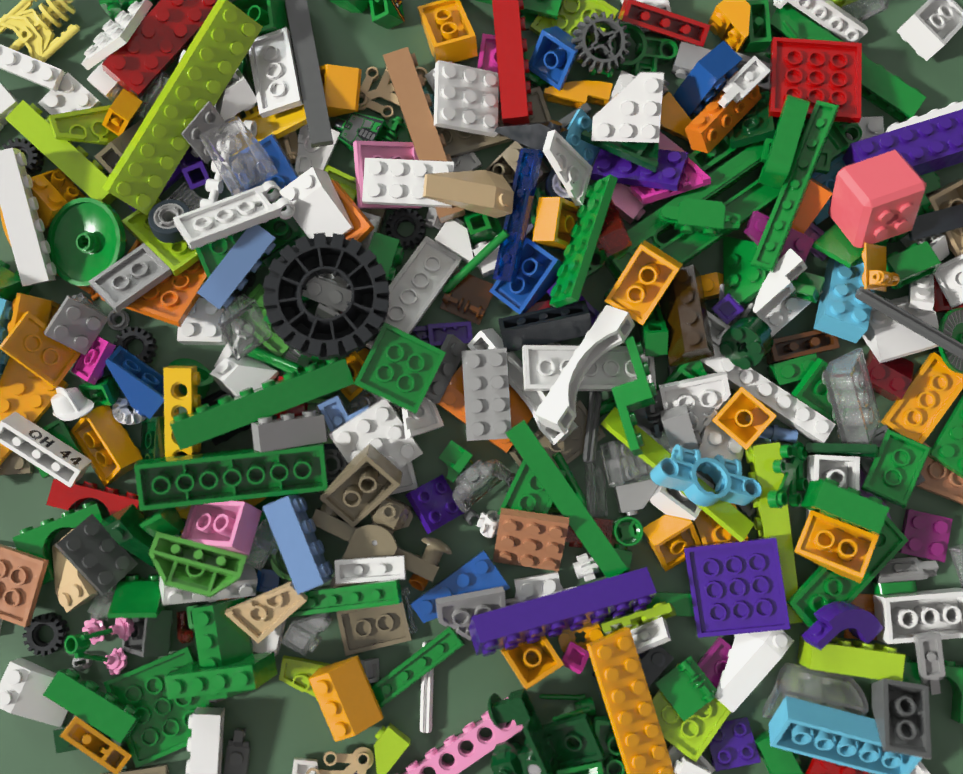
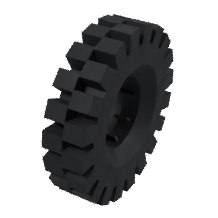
[263,233,389,360]

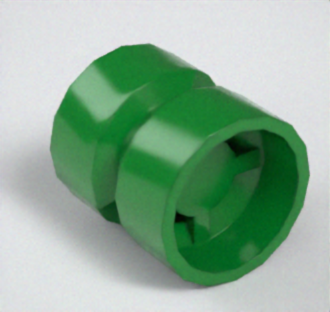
[611,516,643,546]

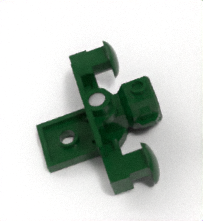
[488,688,605,774]

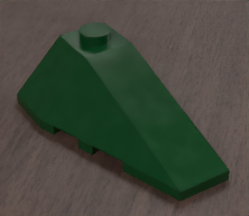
[101,504,157,570]

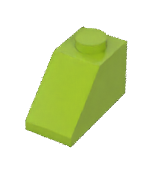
[374,722,411,774]

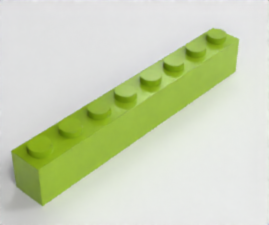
[745,442,802,624]

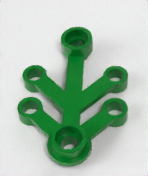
[767,442,809,508]

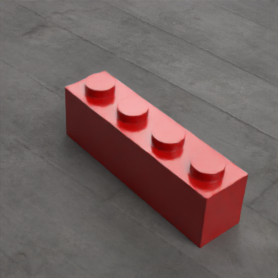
[618,0,711,47]

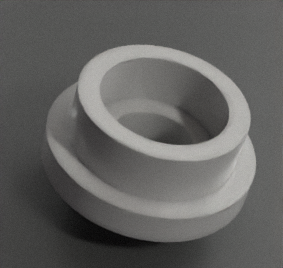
[107,310,130,331]

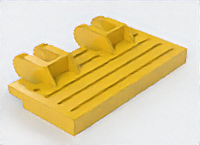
[226,88,307,156]

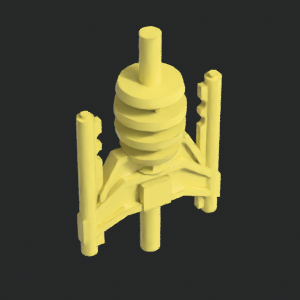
[0,0,80,62]

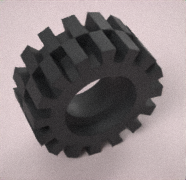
[2,138,44,176]
[386,208,426,250]
[113,327,158,364]
[23,613,70,656]

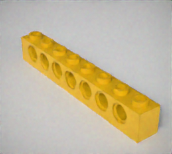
[164,365,201,538]

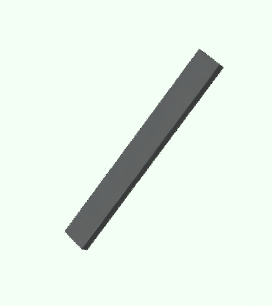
[285,0,334,148]

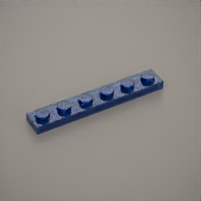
[493,148,544,283]

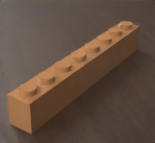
[383,47,465,224]

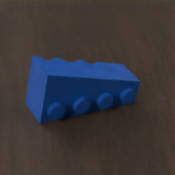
[410,550,510,623]

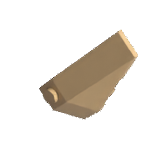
[423,170,514,218]

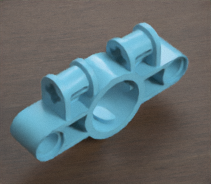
[650,444,762,507]

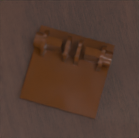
[440,269,494,325]

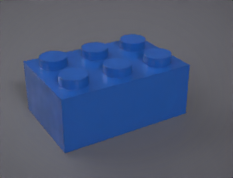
[673,41,742,117]

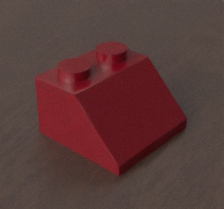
[854,349,914,401]

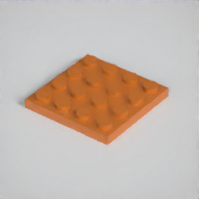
[99,240,208,327]

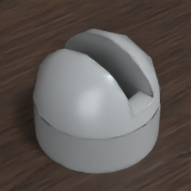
[72,652,93,671]

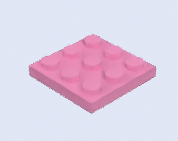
[353,141,422,209]

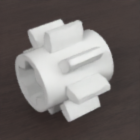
[476,510,500,538]
[572,553,599,582]

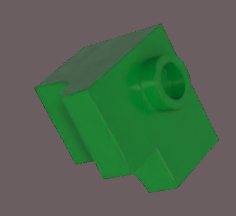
[462,211,502,246]
[438,440,474,483]

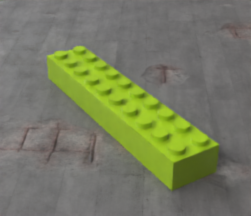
[102,0,263,215]

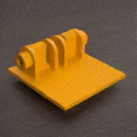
[862,243,900,292]

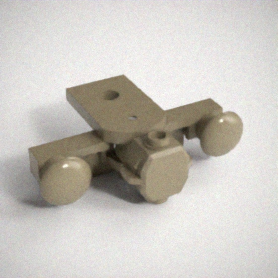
[312,491,452,587]

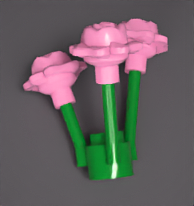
[65,617,135,675]

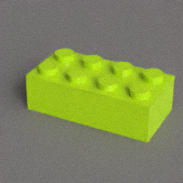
[797,636,905,681]

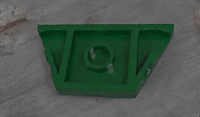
[581,130,659,173]

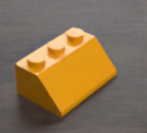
[71,406,143,486]
[309,655,384,742]

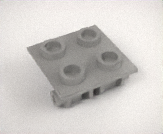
[181,101,231,164]

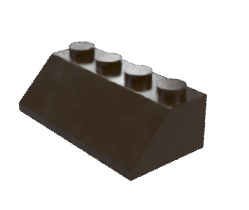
[659,265,715,367]

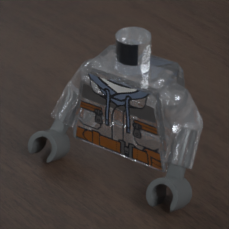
[452,459,516,526]

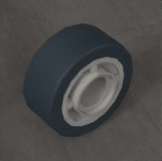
[148,199,190,243]

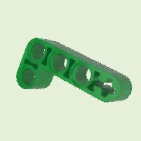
[758,95,810,189]

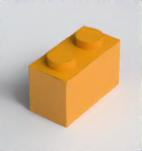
[102,88,143,136]

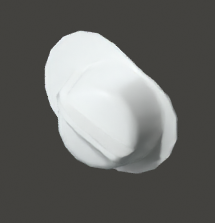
[51,387,94,421]

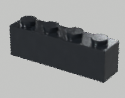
[498,300,592,353]

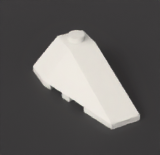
[715,630,794,712]

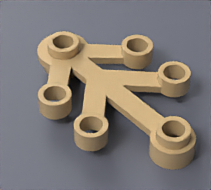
[358,66,428,120]
[306,747,374,774]

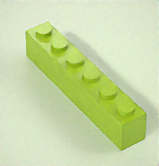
[5,100,117,205]

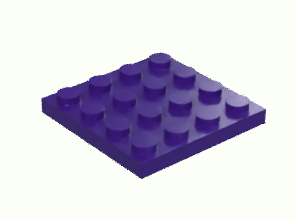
[684,537,790,638]

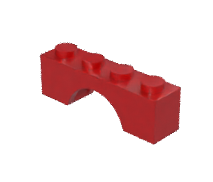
[46,479,143,515]

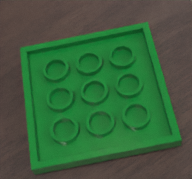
[103,646,214,768]

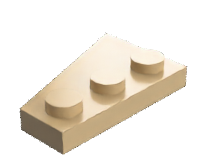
[225,582,308,644]

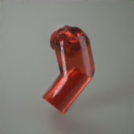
[177,611,194,644]

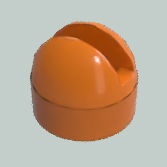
[409,573,429,591]

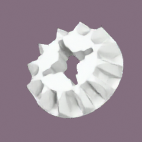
[112,397,147,425]

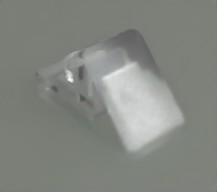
[246,519,278,571]

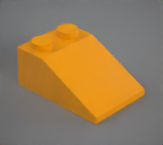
[417,0,478,63]
[532,197,580,250]
[605,240,683,325]
[794,510,879,583]

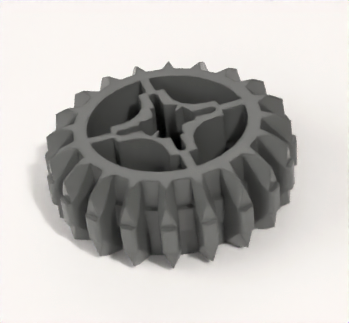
[571,12,631,74]

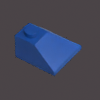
[529,26,578,91]

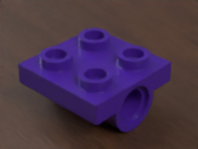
[406,474,464,534]

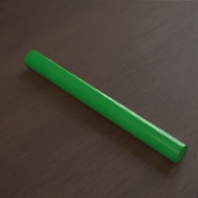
[442,229,510,294]

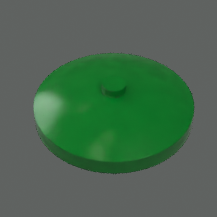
[47,197,126,287]

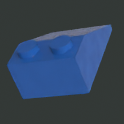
[489,237,563,314]
[105,345,164,419]

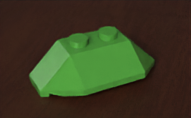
[149,532,247,597]

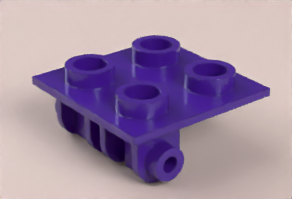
[708,717,761,772]

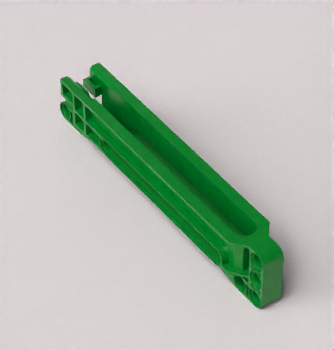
[585,119,862,308]

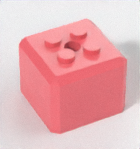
[828,150,927,248]

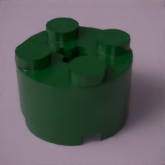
[719,317,774,370]

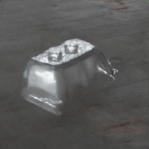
[762,663,869,719]

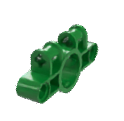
[574,24,678,78]

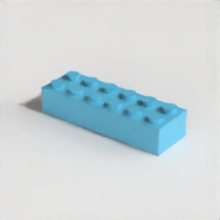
[769,696,922,774]

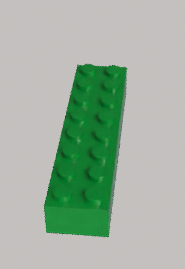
[134,442,328,511]

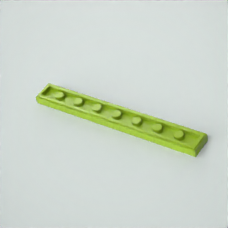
[601,407,754,542]

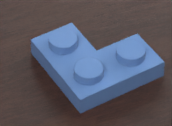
[318,394,369,432]

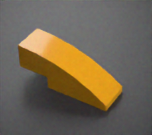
[543,80,613,108]

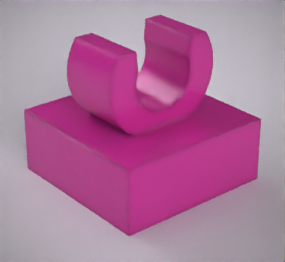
[561,642,589,674]

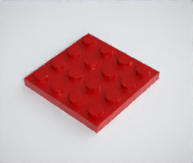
[769,37,862,123]

